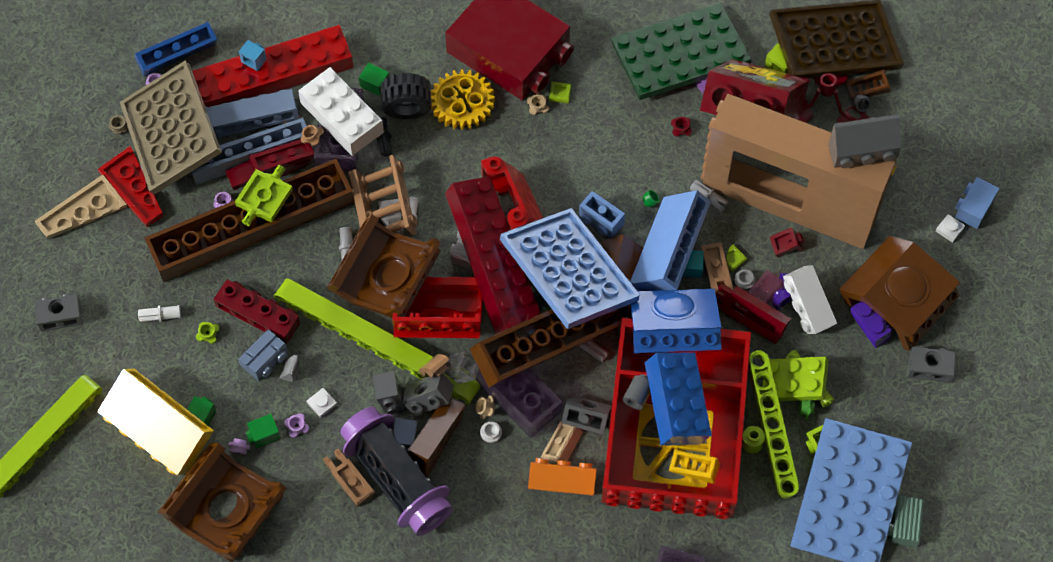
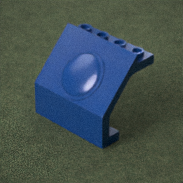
[630,289,721,353]

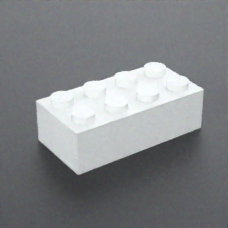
[298,68,384,156]

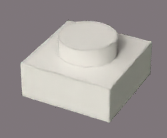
[936,214,965,243]
[307,388,337,418]

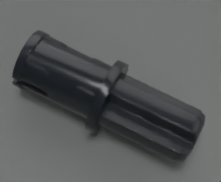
[376,117,392,157]

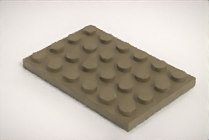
[120,61,222,195]

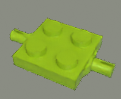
[235,165,293,226]

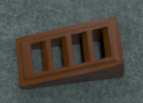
[846,70,891,100]

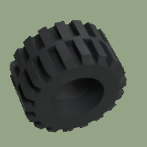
[381,73,432,119]

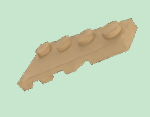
[35,175,128,239]

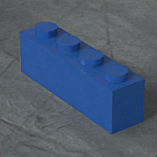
[135,22,217,76]

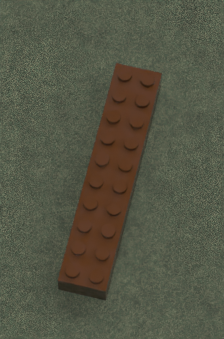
[144,159,355,282]

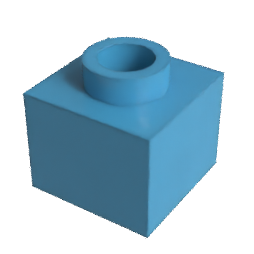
[239,40,267,71]

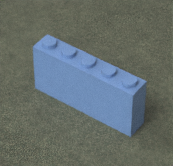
[630,190,711,291]

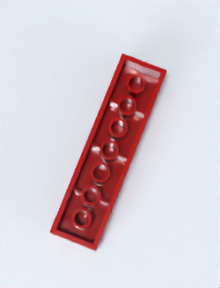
[192,25,354,107]

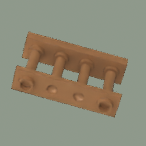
[348,155,417,235]

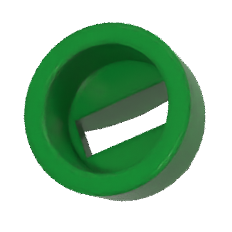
[642,189,660,208]

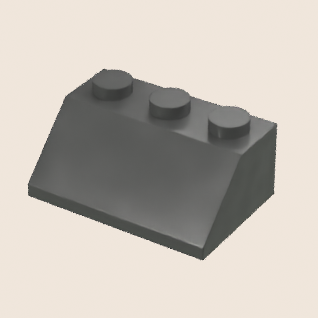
[828,114,901,168]

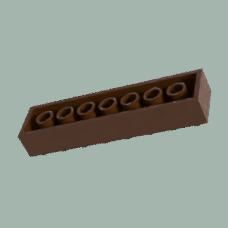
[470,304,632,388]

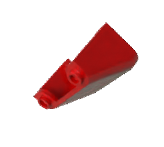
[481,156,543,230]

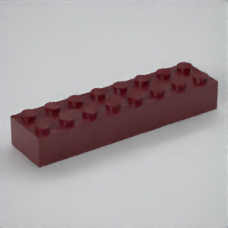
[445,176,541,334]

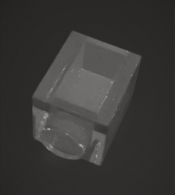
[444,351,479,384]

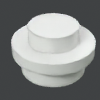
[480,422,502,443]

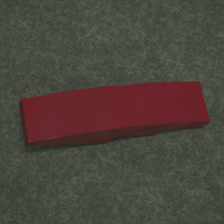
[225,159,313,191]

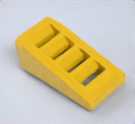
[669,450,720,484]

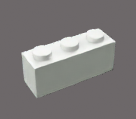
[783,265,837,334]

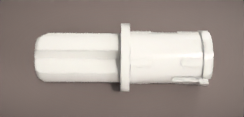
[138,305,181,322]

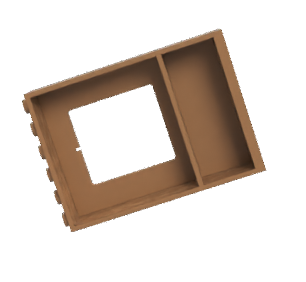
[700,94,897,249]

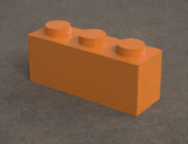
[528,458,596,495]

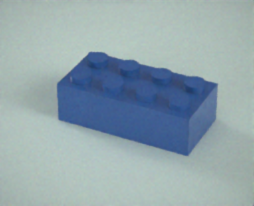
[645,353,712,446]

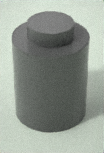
[623,374,651,410]

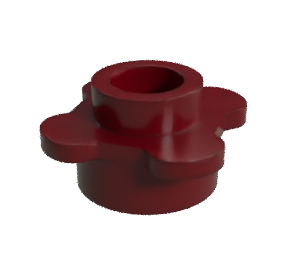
[671,117,692,137]

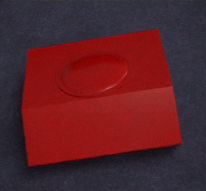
[393,277,482,338]

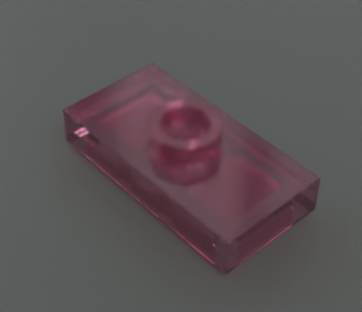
[748,270,784,304]

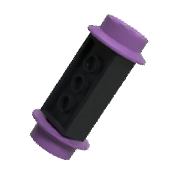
[340,407,453,536]

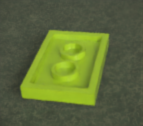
[762,357,829,402]

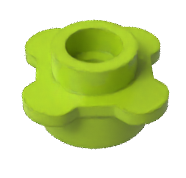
[196,322,219,344]

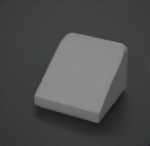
[280,355,300,382]

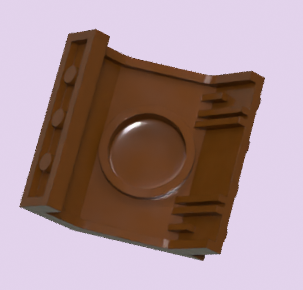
[327,214,441,318]
[839,236,960,351]
[158,443,286,562]

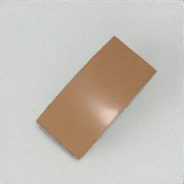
[418,354,450,378]

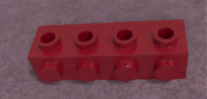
[213,279,300,344]

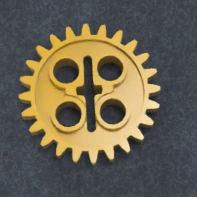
[431,69,495,130]

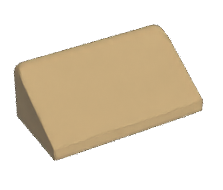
[541,421,583,464]

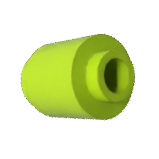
[742,426,765,454]

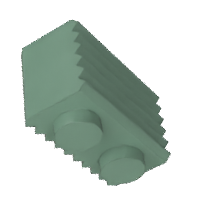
[887,496,924,547]

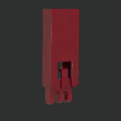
[715,284,791,344]

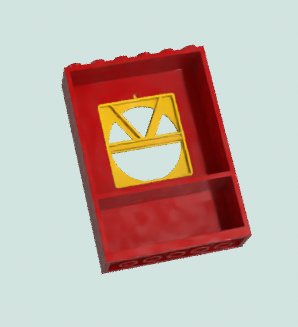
[601,318,751,519]

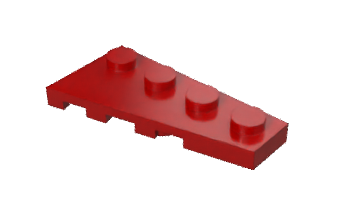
[98,146,163,228]

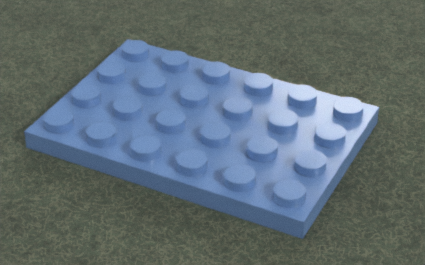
[500,208,640,329]
[790,418,912,562]

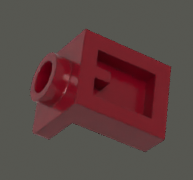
[769,227,805,257]

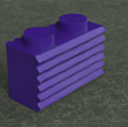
[851,301,892,348]

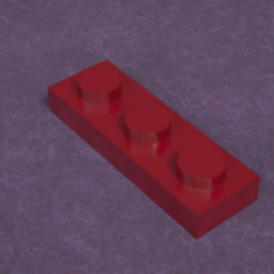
[249,139,315,173]

